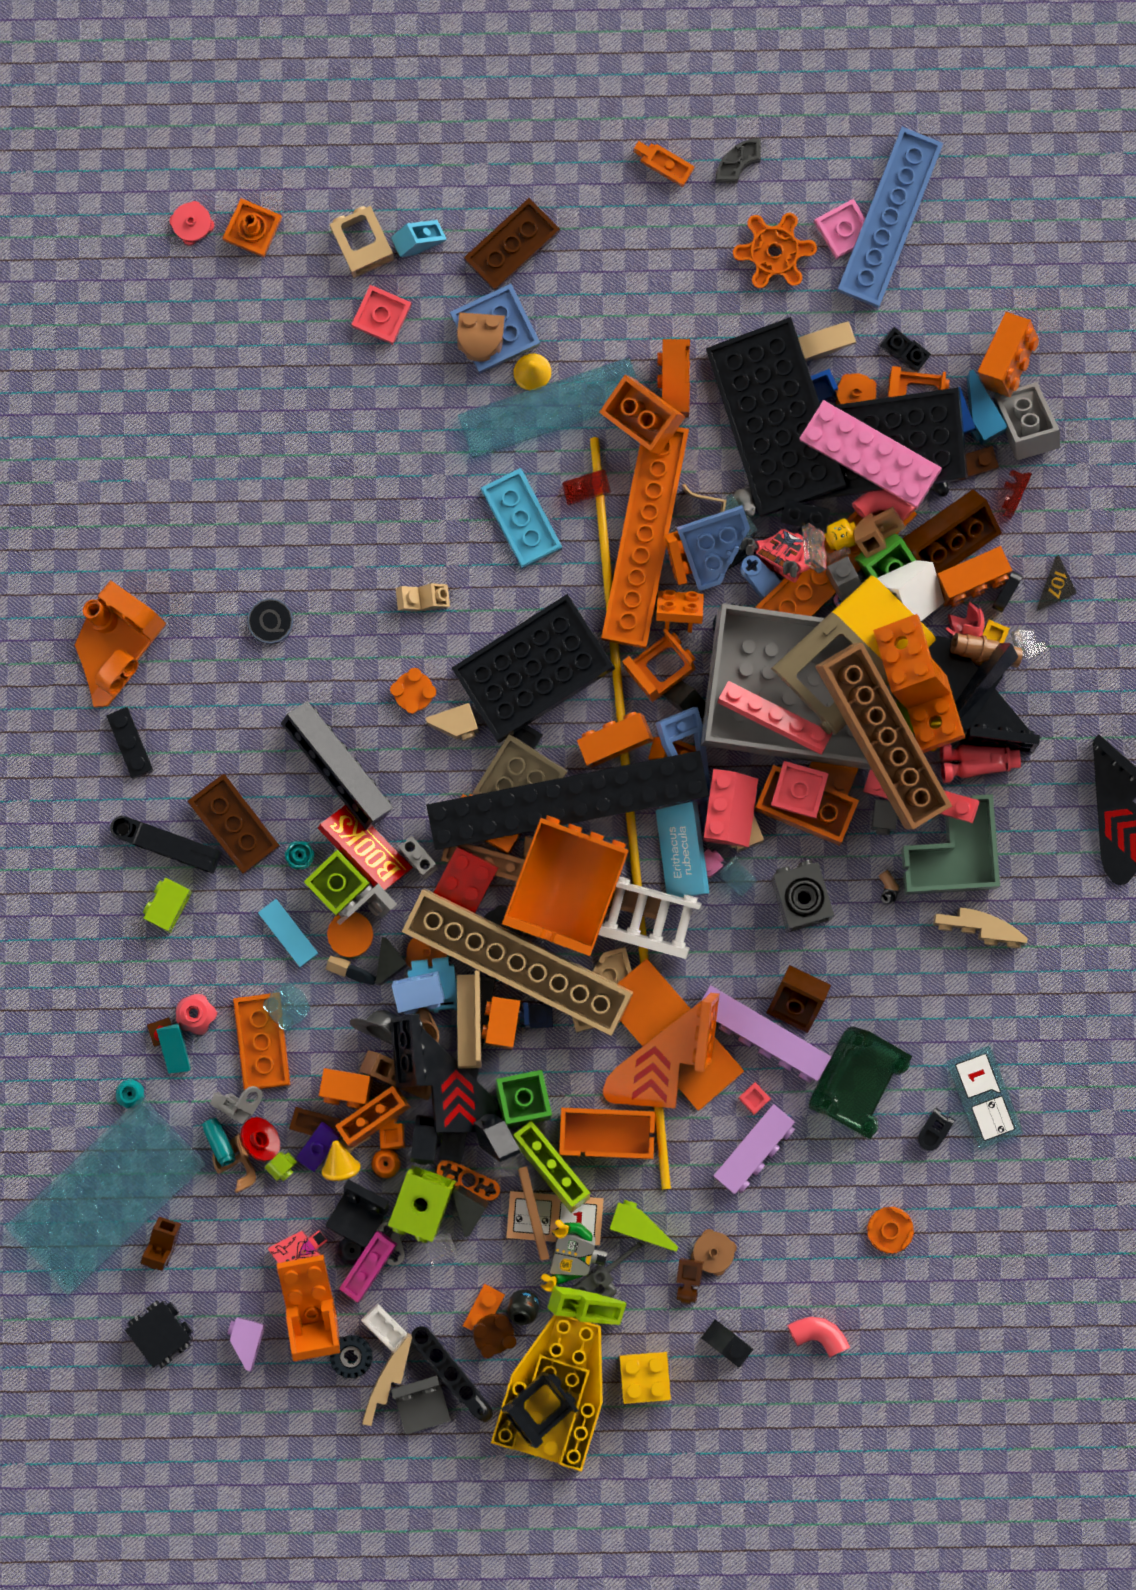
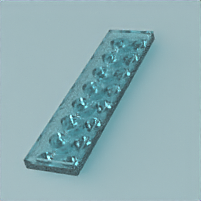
[458,357,638,459]

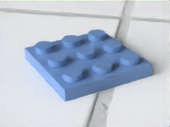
[450,284,541,374]

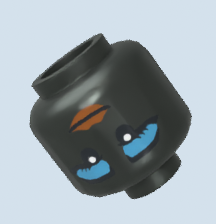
[507,1290,540,1325]

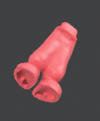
[940,743,1021,783]

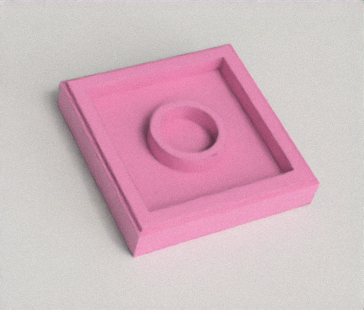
[814,199,865,260]

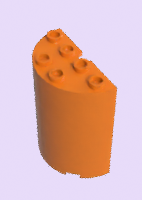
[502,815,629,956]

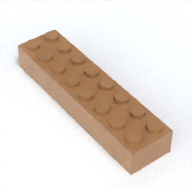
[815,642,952,830]

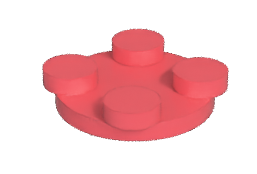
[169,201,215,246]

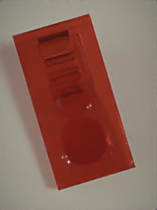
[562,469,611,505]
[1002,470,1032,519]

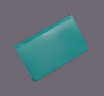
[156,1023,191,1074]

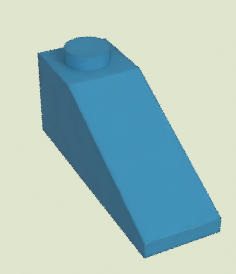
[967,369,1008,445]

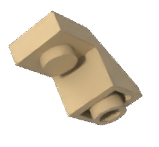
[396,583,450,612]

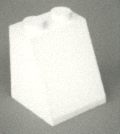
[877,560,945,621]

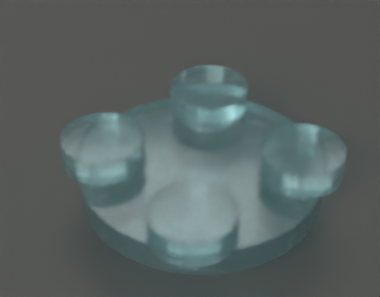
[263,983,310,1030]

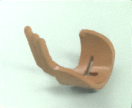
[212,1133,256,1193]

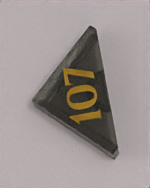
[1036,555,1077,611]

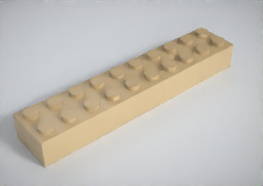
[402,889,634,1036]

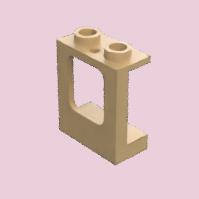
[329,206,394,278]

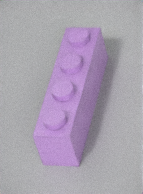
[712,1104,795,1195]

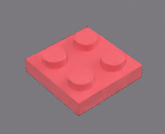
[351,285,412,345]
[771,761,829,819]

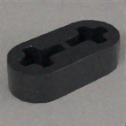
[992,571,1023,613]

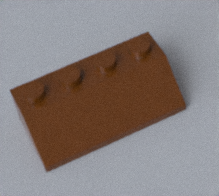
[902,489,1002,574]

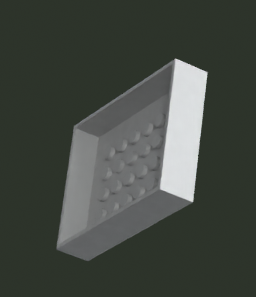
[700,603,897,770]

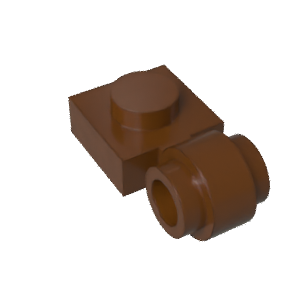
[676,1258,704,1305]

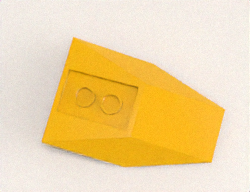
[491,1315,603,1472]

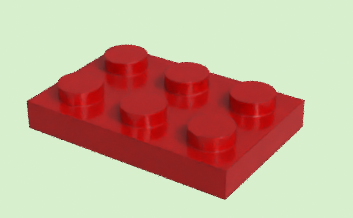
[433,846,499,913]

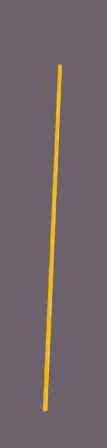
[590,437,671,1190]

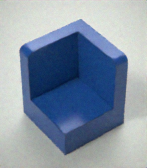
[811,369,838,403]

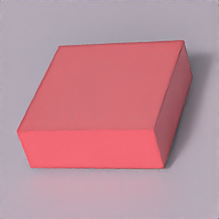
[738,1082,771,1115]

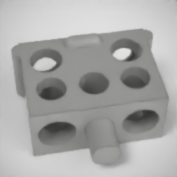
[399,836,438,880]

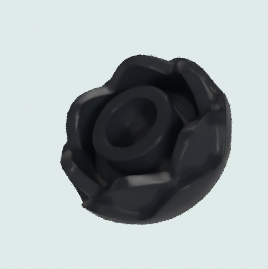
[338,1238,365,1265]

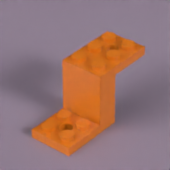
[873,614,966,753]

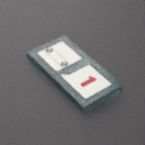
[946,1045,1024,1149]

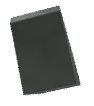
[662,680,706,718]
[376,937,408,986]
[453,1185,489,1237]

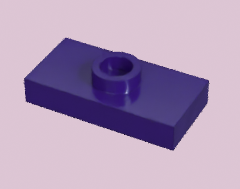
[295,1122,341,1172]

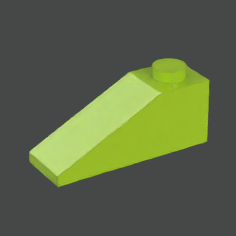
[609,1200,678,1252]

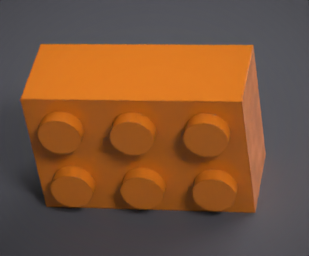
[977,312,1039,397]
[599,375,685,454]
[937,546,1012,608]

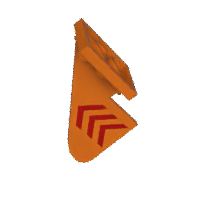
[603,992,720,1108]

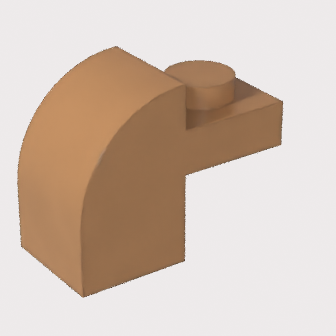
[854,507,905,558]

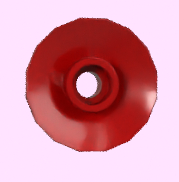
[241,1117,280,1162]

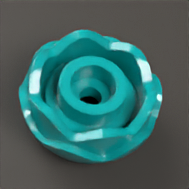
[285,841,314,870]
[115,1079,144,1109]

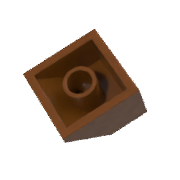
[766,965,831,1033]

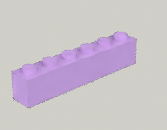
[701,985,831,1083]

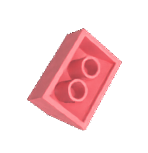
[703,769,758,848]

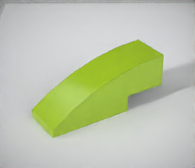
[547,1286,626,1325]

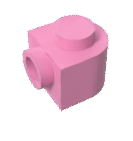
[704,849,724,878]

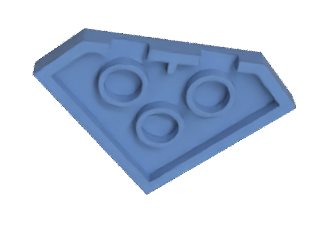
[677,505,750,591]

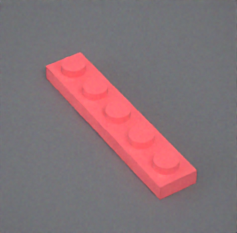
[717,681,833,755]
[863,770,980,824]

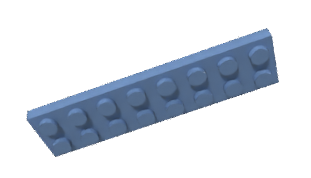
[837,127,944,308]

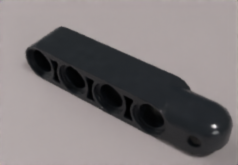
[110,816,222,874]
[411,1326,493,1423]

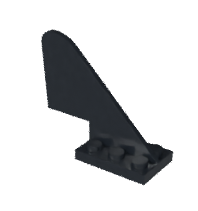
[929,636,1040,753]

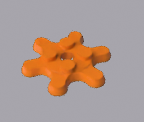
[733,213,817,288]

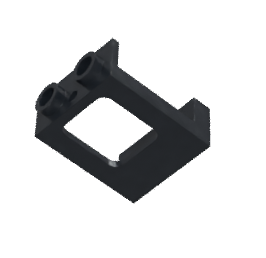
[501,1372,579,1448]

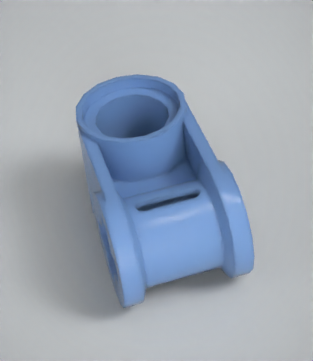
[740,555,780,599]

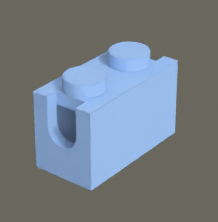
[392,971,445,1014]

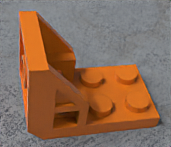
[277,1255,340,1362]

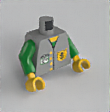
[541,1220,607,1292]

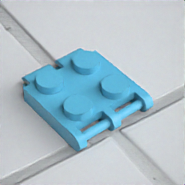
[408,957,457,1014]

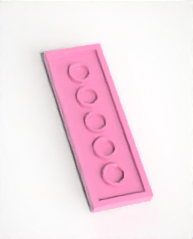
[799,400,942,509]

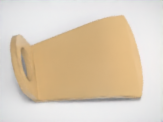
[682,484,727,512]

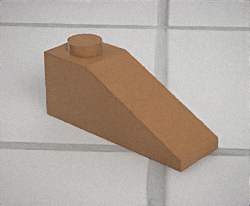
[359,1050,431,1101]

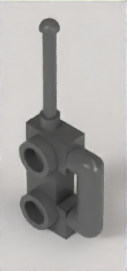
[572,1242,642,1297]

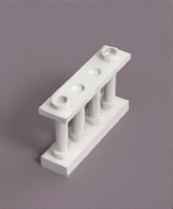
[598,876,702,959]

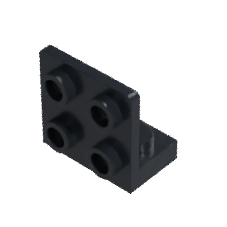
[326,1179,389,1248]

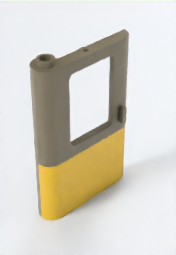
[771,575,936,735]

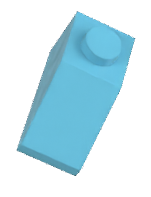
[391,220,447,257]

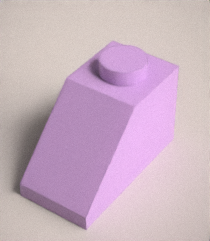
[228,1317,266,1371]

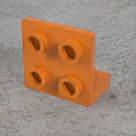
[664,531,692,585]

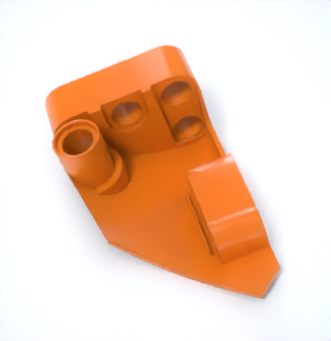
[74,580,166,708]

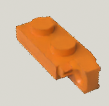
[633,141,695,188]

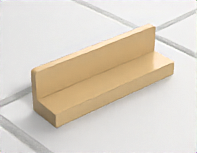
[457,970,482,1068]

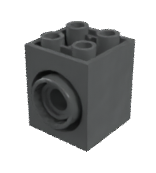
[771,860,834,933]

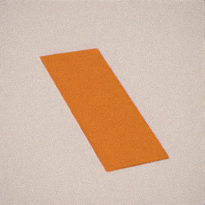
[617,959,744,1111]

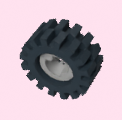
[329,1335,373,1379]

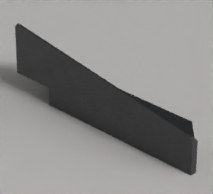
[938,643,1018,732]

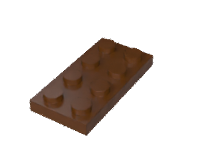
[464,198,560,291]
[187,774,280,875]

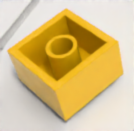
[619,1351,671,1404]

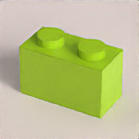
[143,877,193,933]

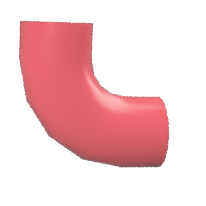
[852,490,916,521]
[787,1316,850,1358]

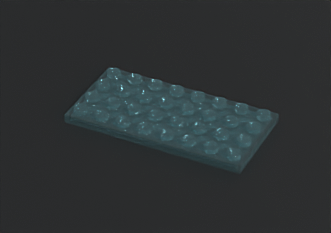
[5,1096,207,1295]

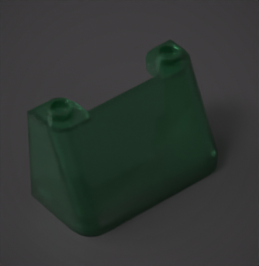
[809,1026,912,1140]

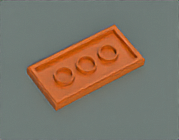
[233,992,291,1090]

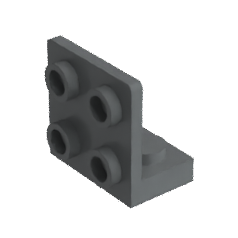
[391,1375,451,1434]

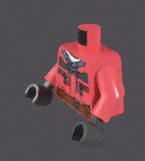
[741,527,812,583]

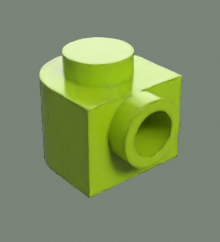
[264,1151,297,1182]

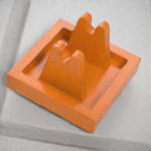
[656,590,704,633]

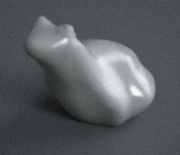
[733,487,756,516]

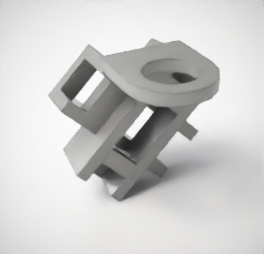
[210,1086,262,1124]

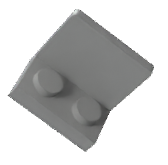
[337,884,397,925]

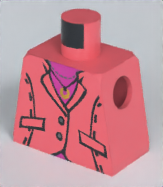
[268,1230,328,1263]

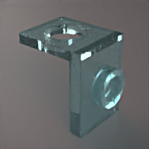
[719,856,757,897]

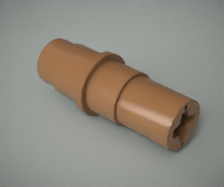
[950,633,1023,668]

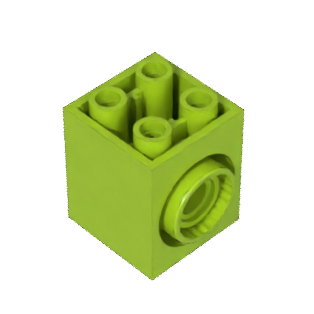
[388,1165,456,1243]

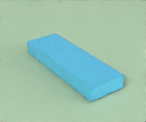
[258,899,319,968]

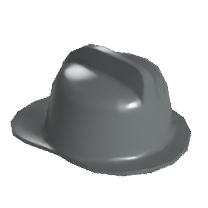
[349,1010,398,1045]

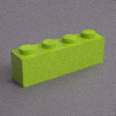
[513,1121,590,1213]

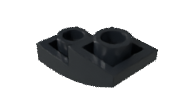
[879,327,931,372]

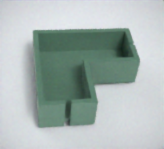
[901,794,1000,895]

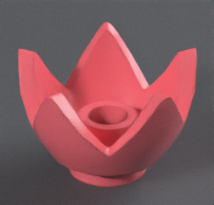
[945,602,984,637]
[176,994,217,1035]

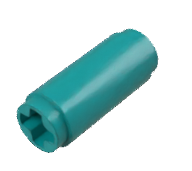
[202,1118,236,1167]

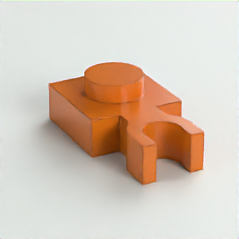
[379,1116,405,1150]

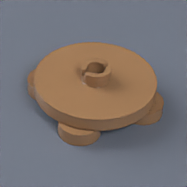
[691,1229,737,1276]

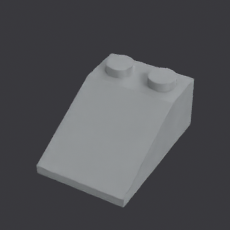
[994,382,1060,460]

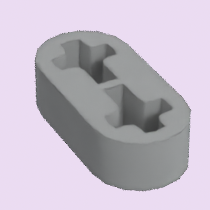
[377,1222,405,1266]

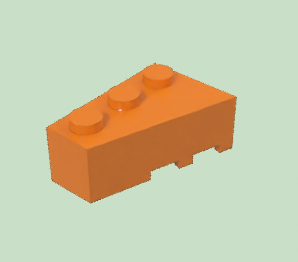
[657,339,690,417]

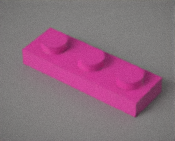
[339,1231,398,1303]

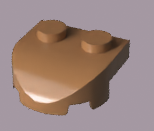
[457,312,505,362]

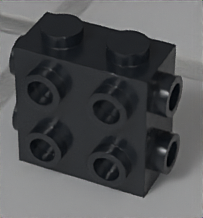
[125,1300,194,1369]

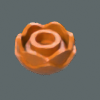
[371,1150,401,1178]

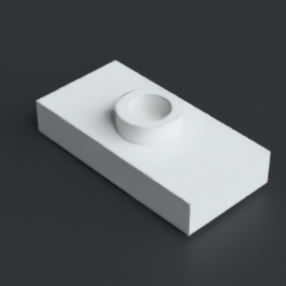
[361,1303,407,1352]

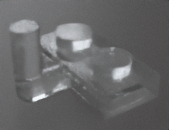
[802,523,851,573]

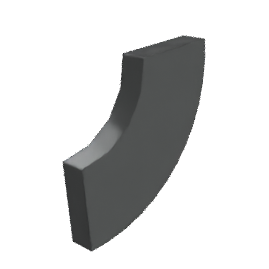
[715,138,761,184]

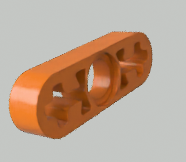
[437,1160,500,1201]

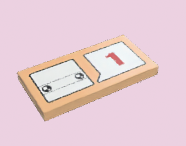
[506,1191,604,1245]

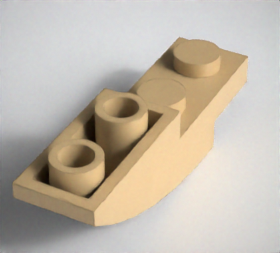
[933,907,1028,948]

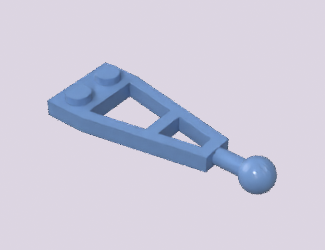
[656,707,710,832]

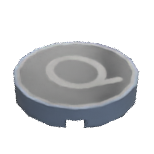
[247,598,294,644]

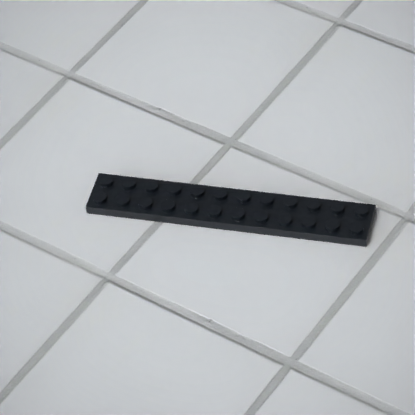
[426,751,709,850]

